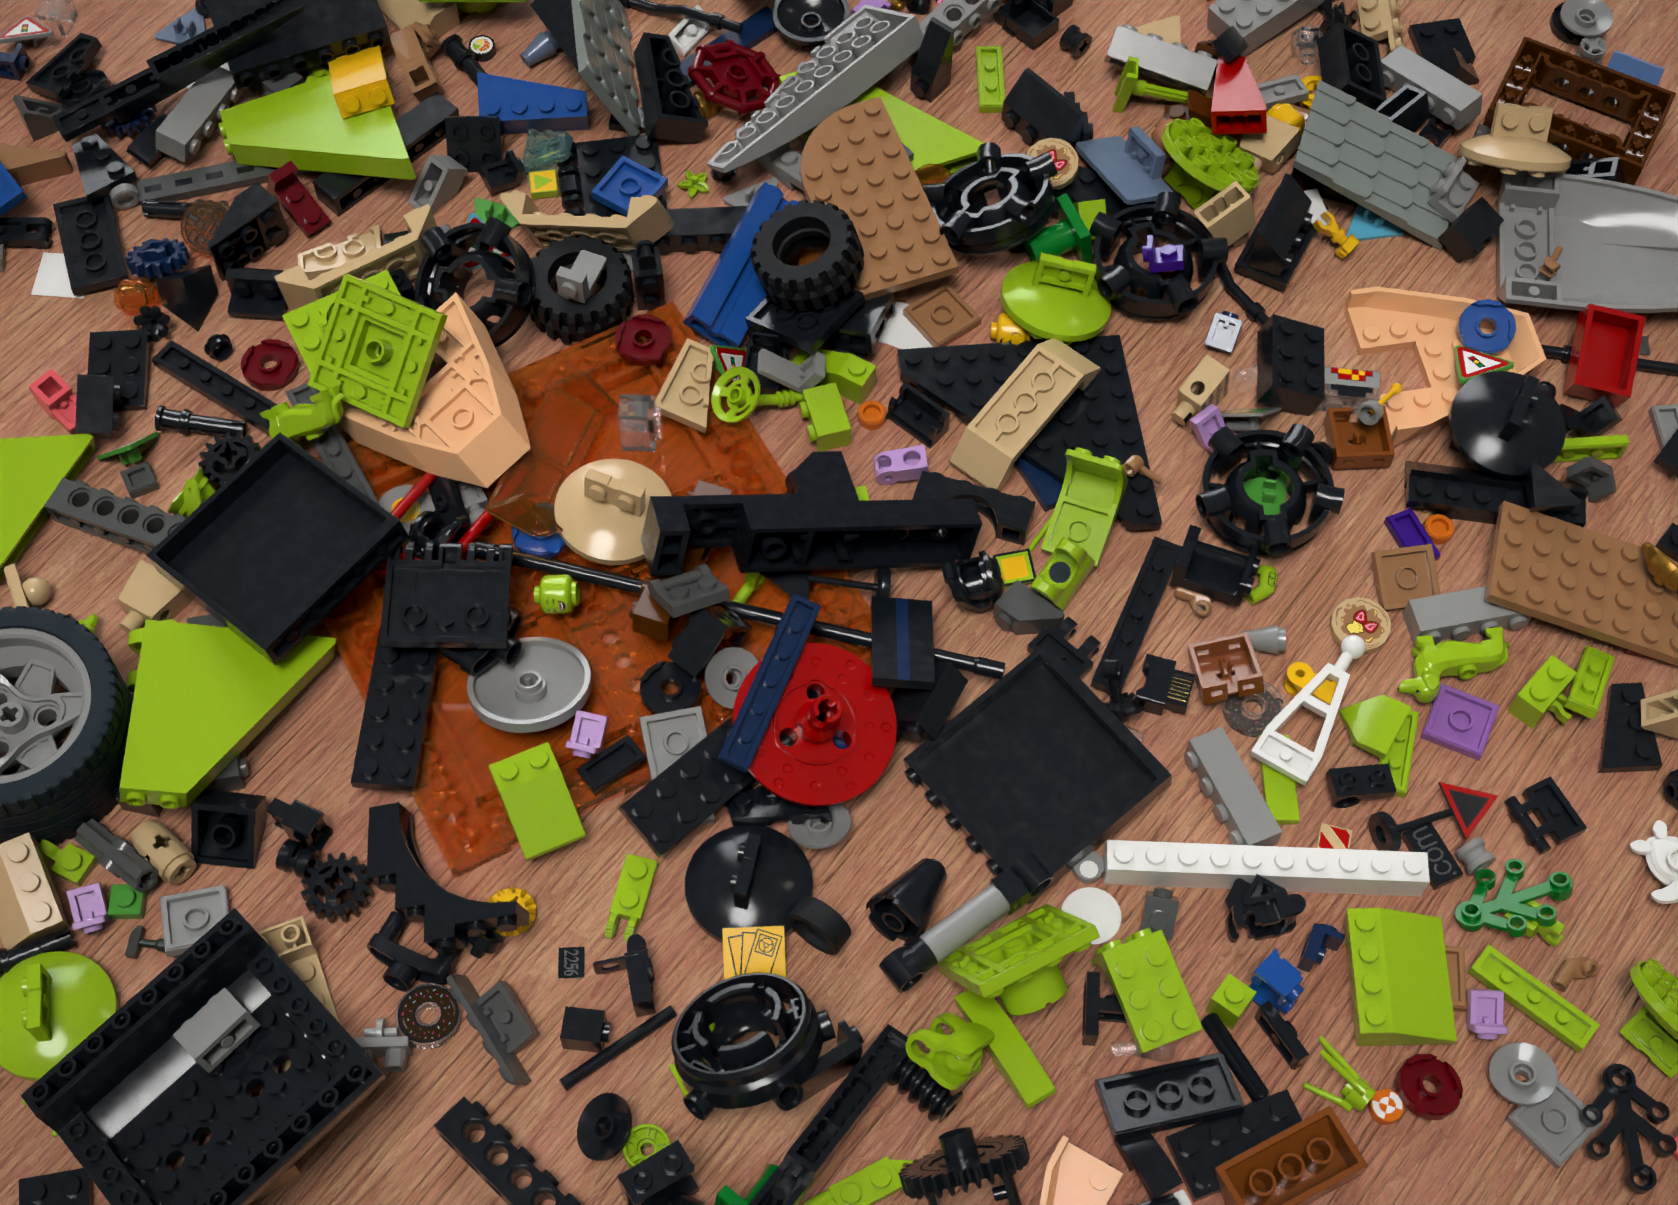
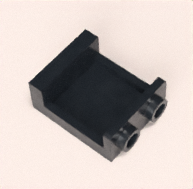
[822,292,895,355]
[1170,525,1261,606]
[797,1020,864,1106]
[618,1140,699,1205]

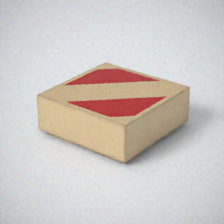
[1316,823,1352,849]

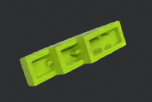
[954,989,1056,1109]

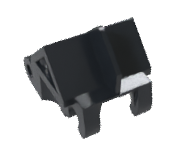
[1225,874,1306,943]

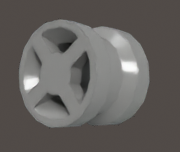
[1576,36,1607,64]
[1455,837,1496,876]

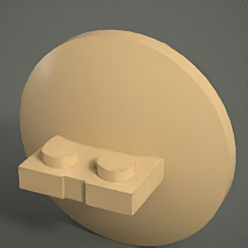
[1459,102,1572,177]
[554,459,672,566]

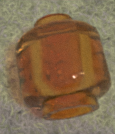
[114,278,159,316]

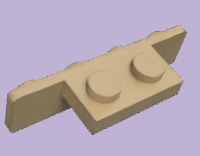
[1357,0,1406,52]

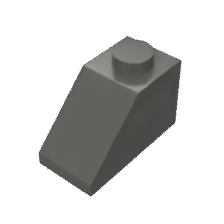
[993,580,1065,635]

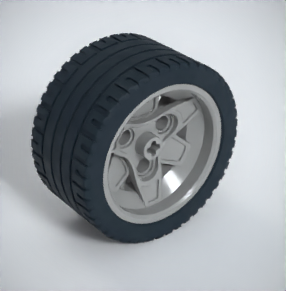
[0,606,133,845]

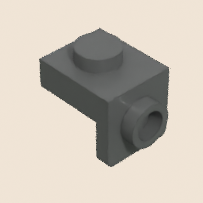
[1566,456,1616,503]
[1139,887,1179,939]

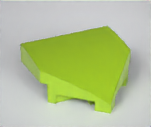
[1338,695,1412,760]

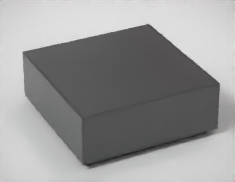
[120,461,160,499]

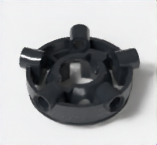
[922,142,1058,256]
[1089,191,1228,320]
[413,215,536,348]
[1195,424,1345,556]
[671,972,836,1121]

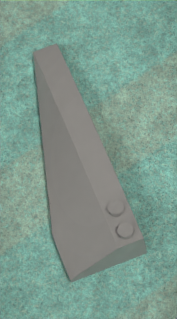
[707,5,924,173]

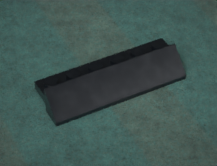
[1404,461,1589,527]

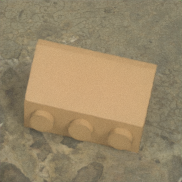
[377,0,460,38]
[0,832,71,950]

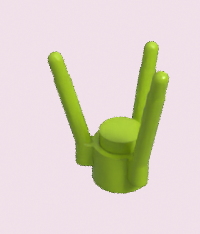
[1303,1036,1376,1112]

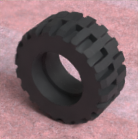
[750,200,864,311]
[529,235,634,345]

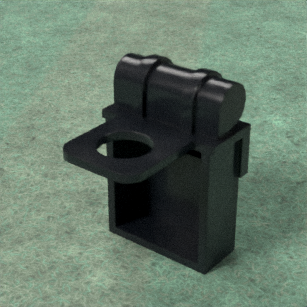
[993,0,1059,49]
[740,332,790,394]
[593,934,656,1017]

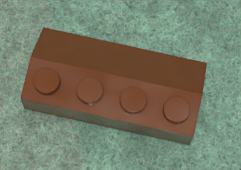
[1214,1106,1368,1205]

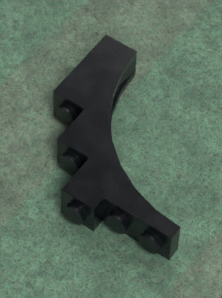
[366,802,529,954]

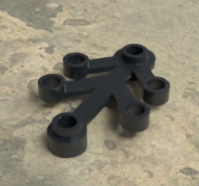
[1580,1064,1677,1194]

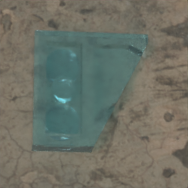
[522,128,573,175]

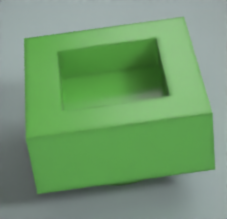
[108,884,147,919]

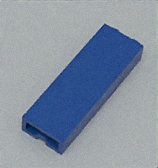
[682,182,799,347]

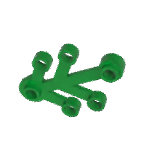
[1455,859,1573,937]

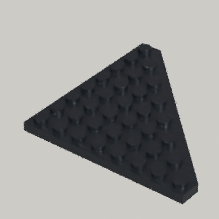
[896,335,1162,531]

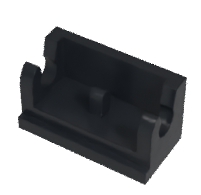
[886,382,950,449]

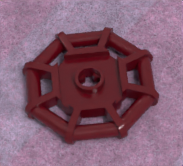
[687,39,781,116]

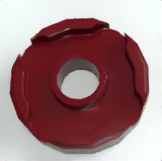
[615,314,672,366]
[241,339,300,391]
[1395,1054,1463,1120]

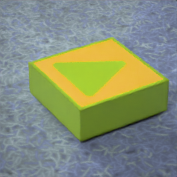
[529,169,559,199]

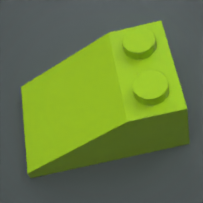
[488,742,586,861]

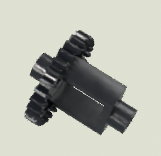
[898,1127,1030,1205]

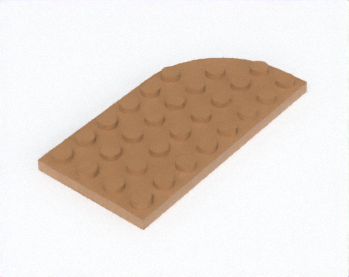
[801,97,959,301]
[1485,501,1678,666]

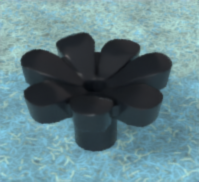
[133,305,171,342]

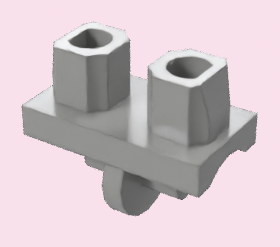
[353,1018,413,1073]

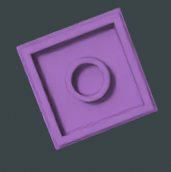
[1420,683,1500,761]

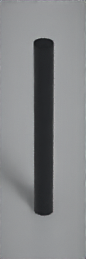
[559,1005,677,1091]

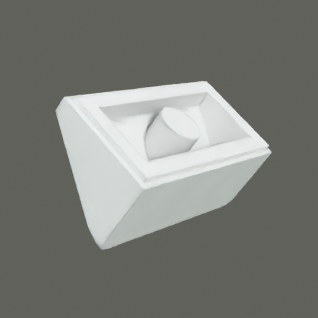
[668,4,711,57]

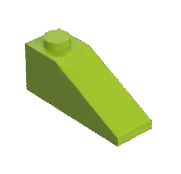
[791,349,876,405]

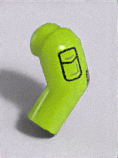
[1245,565,1278,605]

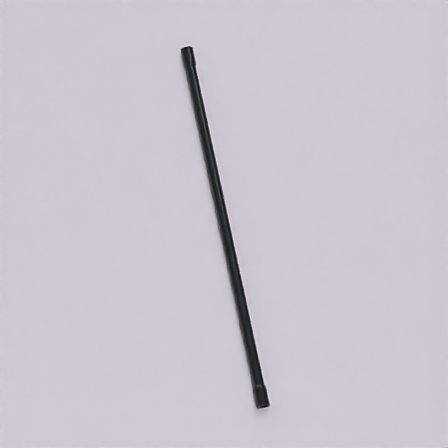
[476,540,1006,680]

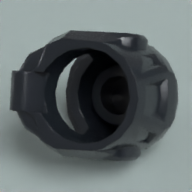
[408,511,470,560]
[941,550,1005,612]

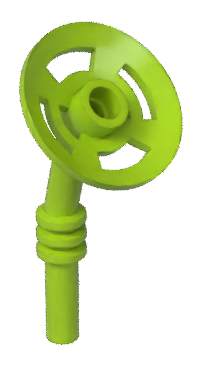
[711,367,802,423]

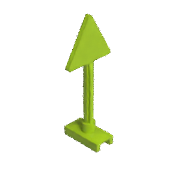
[1113,56,1268,113]

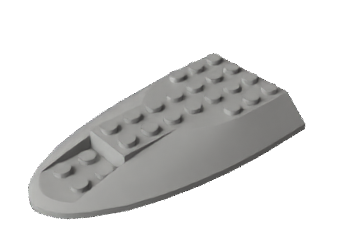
[1497,170,1678,313]

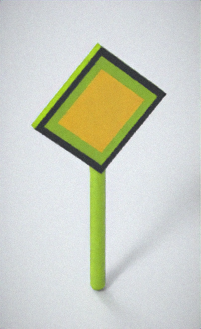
[992,514,1053,588]

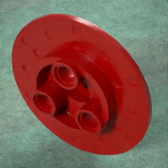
[732,643,897,807]

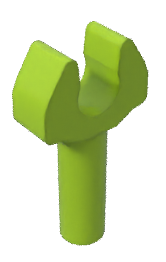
[732,572,767,604]

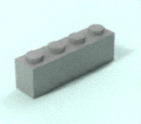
[1104,24,1218,95]
[1381,45,1483,131]
[156,67,242,163]
[1402,586,1532,645]
[1184,727,1282,846]

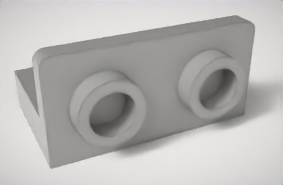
[1427,156,1479,223]

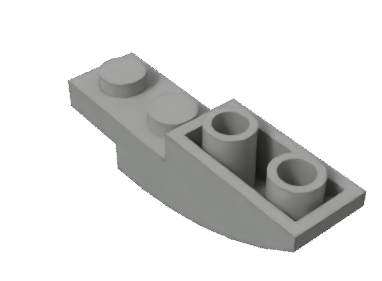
[735,120,804,191]

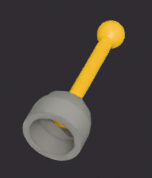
[1357,383,1402,425]

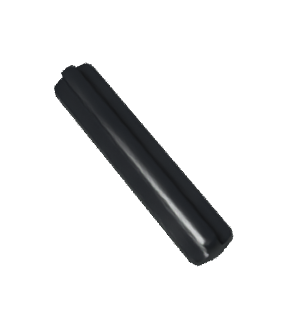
[1201,1012,1269,1102]

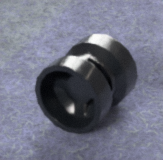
[275,839,320,879]

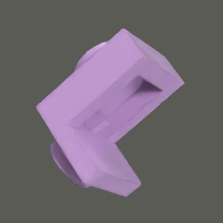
[1190,404,1236,452]
[565,710,609,759]
[66,882,110,934]
[1467,989,1508,1039]

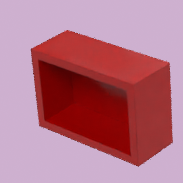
[1563,303,1645,406]

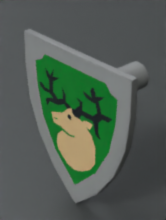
[1220,407,1281,432]

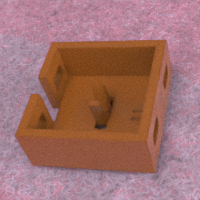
[1324,406,1395,469]
[1188,632,1264,705]

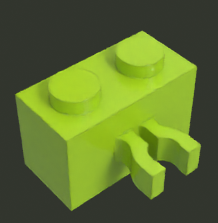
[1508,655,1577,729]

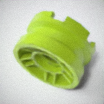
[623,1124,670,1169]

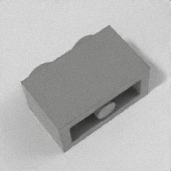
[173,987,261,1073]

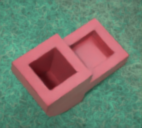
[29,369,77,435]

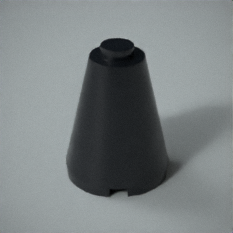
[866,858,947,946]

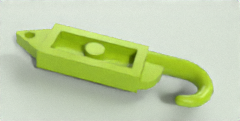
[801,1156,913,1205]

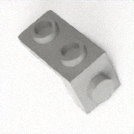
[556,250,607,304]
[757,349,826,393]

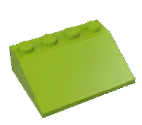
[1343,908,1457,1046]

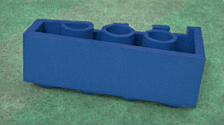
[477,72,590,134]

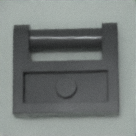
[648,563,729,618]

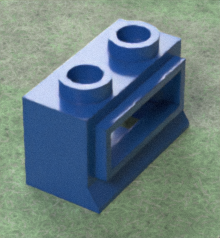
[1249,948,1304,1015]

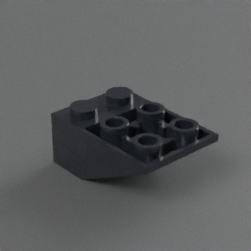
[208,182,289,281]

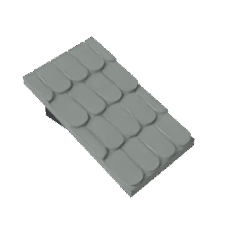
[530,0,642,136]
[1291,80,1463,250]

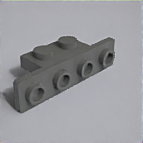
[446,974,539,1085]

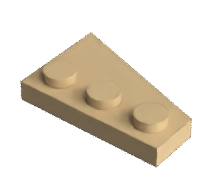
[297,225,382,280]
[654,338,713,433]

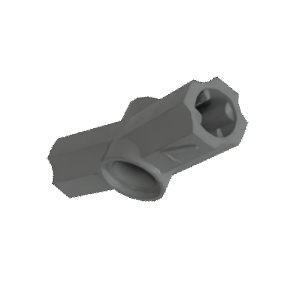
[75,818,159,893]

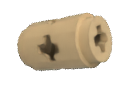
[131,819,196,885]

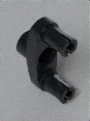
[440,606,523,676]
[367,911,464,992]

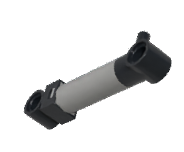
[879,853,1054,993]

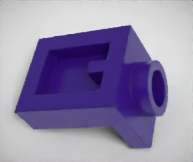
[1142,235,1185,273]

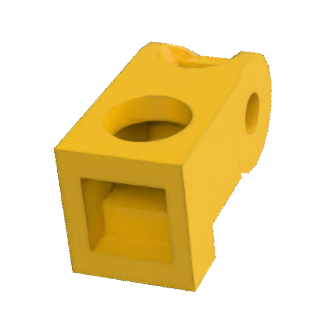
[1283,662,1338,705]

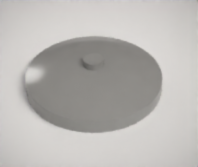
[467,637,592,733]

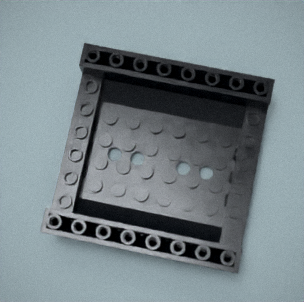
[21,908,387,1205]

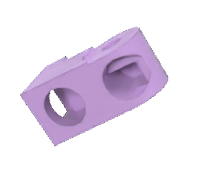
[873,444,929,485]

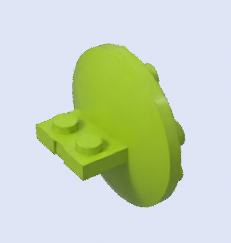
[1161,118,1260,210]
[1000,253,1111,345]
[0,951,119,1081]
[1619,958,1678,1078]

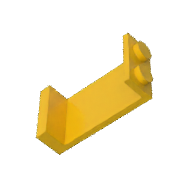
[328,45,395,119]

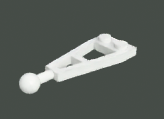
[1250,635,1366,786]

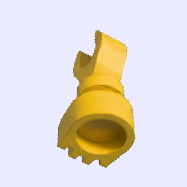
[1313,212,1360,259]

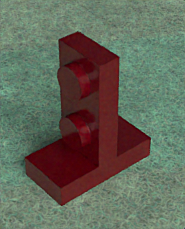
[267,161,331,238]

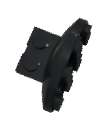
[1448,371,1566,479]
[685,825,813,943]

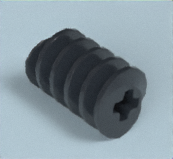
[888,1055,963,1123]

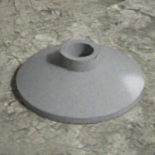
[1560,0,1613,37]
[705,647,759,709]
[788,804,851,849]
[1489,1042,1558,1106]

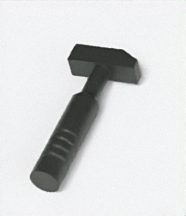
[125,925,165,959]

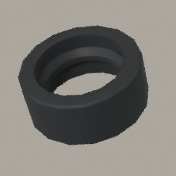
[788,896,851,955]

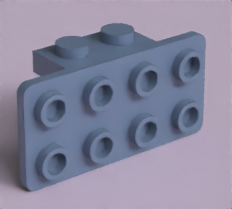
[1075,126,1173,205]

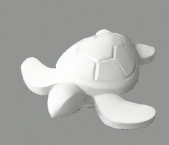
[1630,820,1678,904]

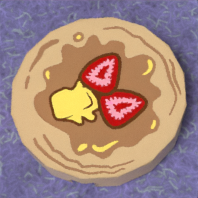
[1026,138,1079,190]
[1330,597,1391,654]

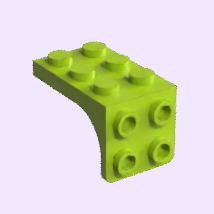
[1041,447,1128,568]
[1090,927,1203,1054]

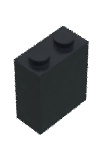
[890,661,968,742]

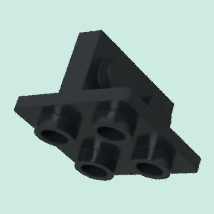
[445,116,504,171]
[225,267,287,319]

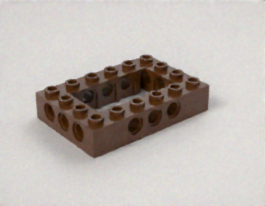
[1483,36,1676,185]

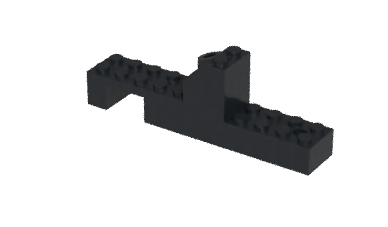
[641,451,983,576]

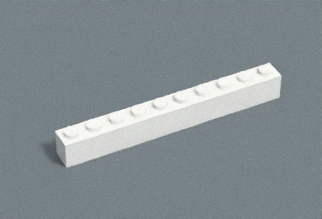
[1103,840,1430,897]

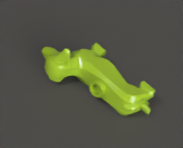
[259,385,345,448]
[1397,626,1510,703]

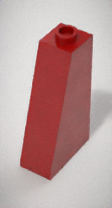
[1211,56,1267,135]

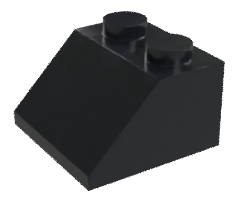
[191,790,266,869]

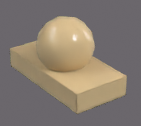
[3,563,51,608]

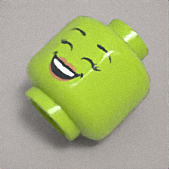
[534,574,580,614]

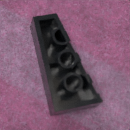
[634,32,708,144]

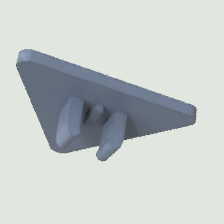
[154,8,206,45]

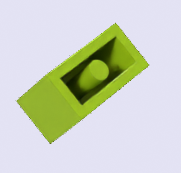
[798,382,851,451]

